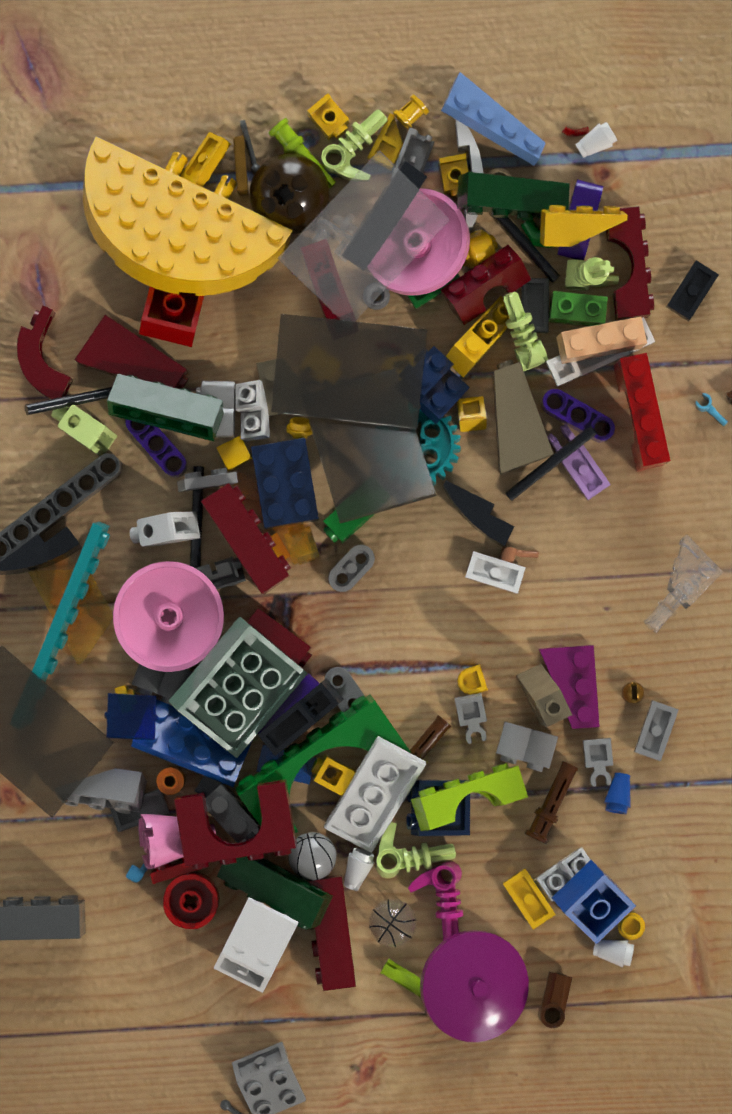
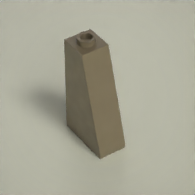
[493,360,553,474]
[516,664,572,727]

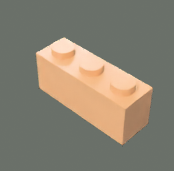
[556,317,647,364]

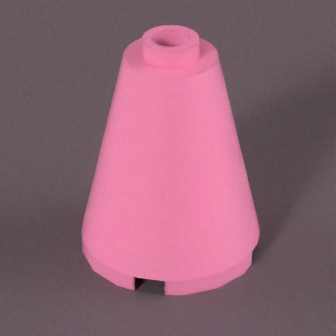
[138,814,216,869]

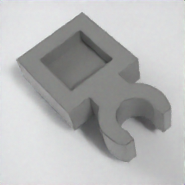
[455,693,487,744]
[583,738,613,787]

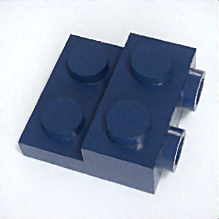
[395,346,470,424]
[406,780,470,836]

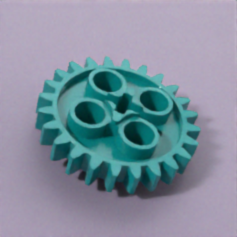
[372,401,461,489]

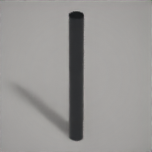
[490,212,560,283]
[25,387,112,415]
[505,425,597,501]
[190,466,204,568]

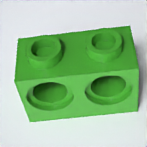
[549,291,608,327]

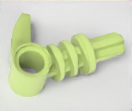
[321,109,388,182]
[565,257,619,291]
[503,292,548,372]
[376,822,456,878]

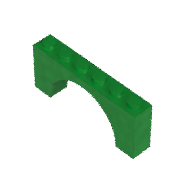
[236,694,411,834]

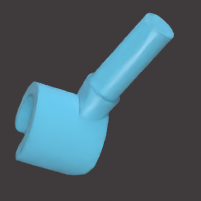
[695,393,728,426]

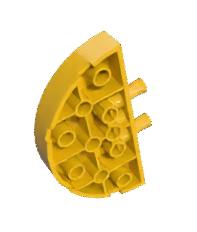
[83,137,293,296]

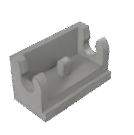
[390,127,434,181]

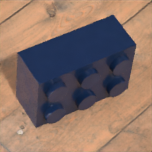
[251,438,319,529]

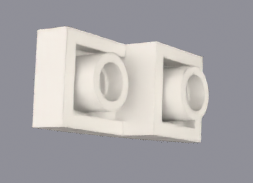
[235,380,270,442]
[533,847,590,903]

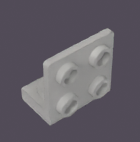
[232,1042,306,1114]

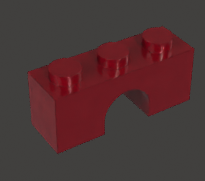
[441,244,531,325]

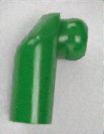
[521,220,553,248]

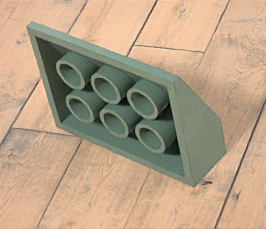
[169,616,308,758]

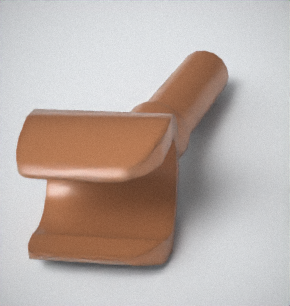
[499,547,539,563]

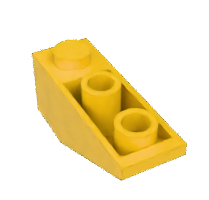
[540,205,628,247]
[446,296,509,378]

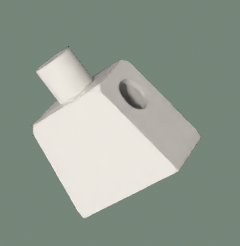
[130,511,200,547]

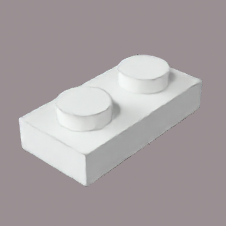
[465,551,526,594]

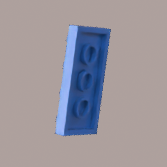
[131,698,253,787]

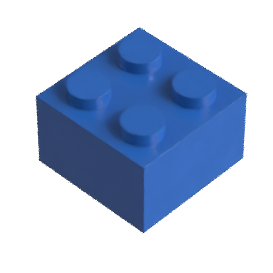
[552,860,636,944]

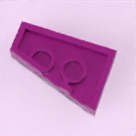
[539,645,600,729]

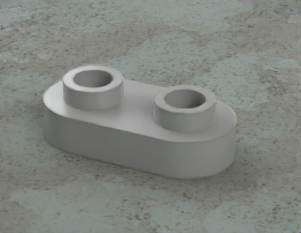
[329,545,375,592]
[324,667,364,713]

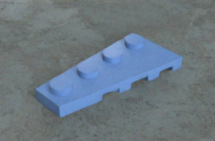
[441,72,545,166]

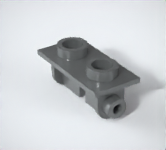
[196,556,246,589]

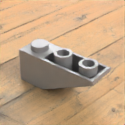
[55,768,147,814]

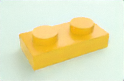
[180,132,231,187]
[502,868,556,930]

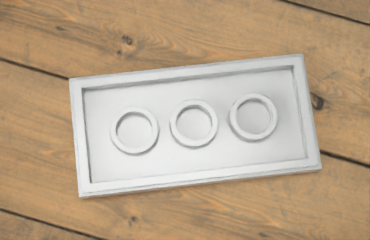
[324,736,426,853]

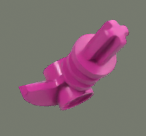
[408,861,463,941]

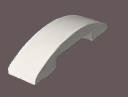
[455,120,483,231]
[546,317,655,386]

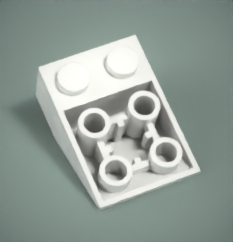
[214,897,299,993]

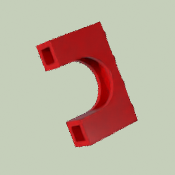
[613,353,671,472]

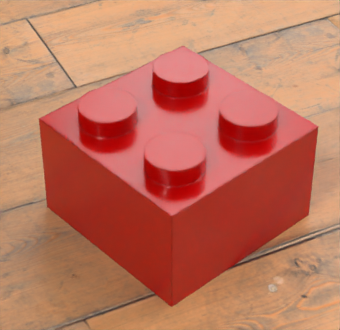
[139,287,204,347]

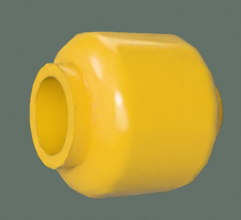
[463,229,498,269]

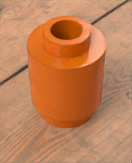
[156,766,186,795]

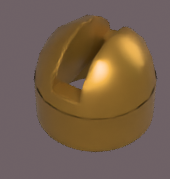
[622,682,644,704]

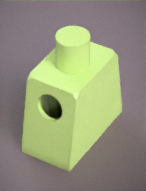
[51,404,117,456]

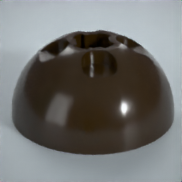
[250,153,330,234]

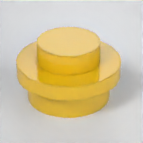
[286,417,314,439]
[617,912,645,940]

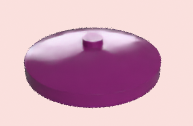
[420,930,529,1042]

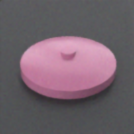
[367,188,470,295]
[113,561,224,672]

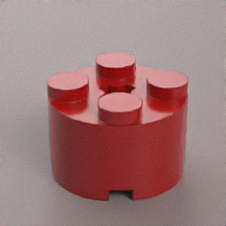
[163,871,220,929]

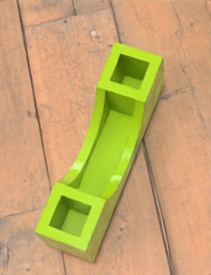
[411,763,528,831]

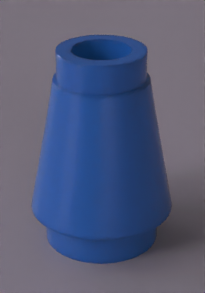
[604,773,631,814]

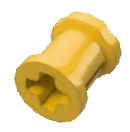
[393,94,429,130]

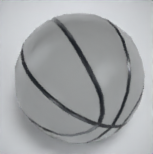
[288,832,337,881]

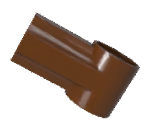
[538,972,572,1028]

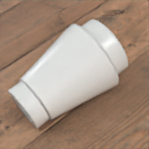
[575,122,618,158]
[343,848,374,891]
[593,940,634,968]

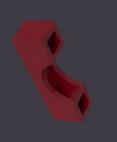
[606,206,654,321]

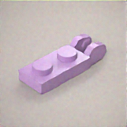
[547,424,610,501]

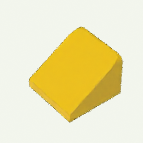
[457,396,487,432]
[216,436,253,472]

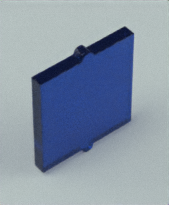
[104,693,158,740]

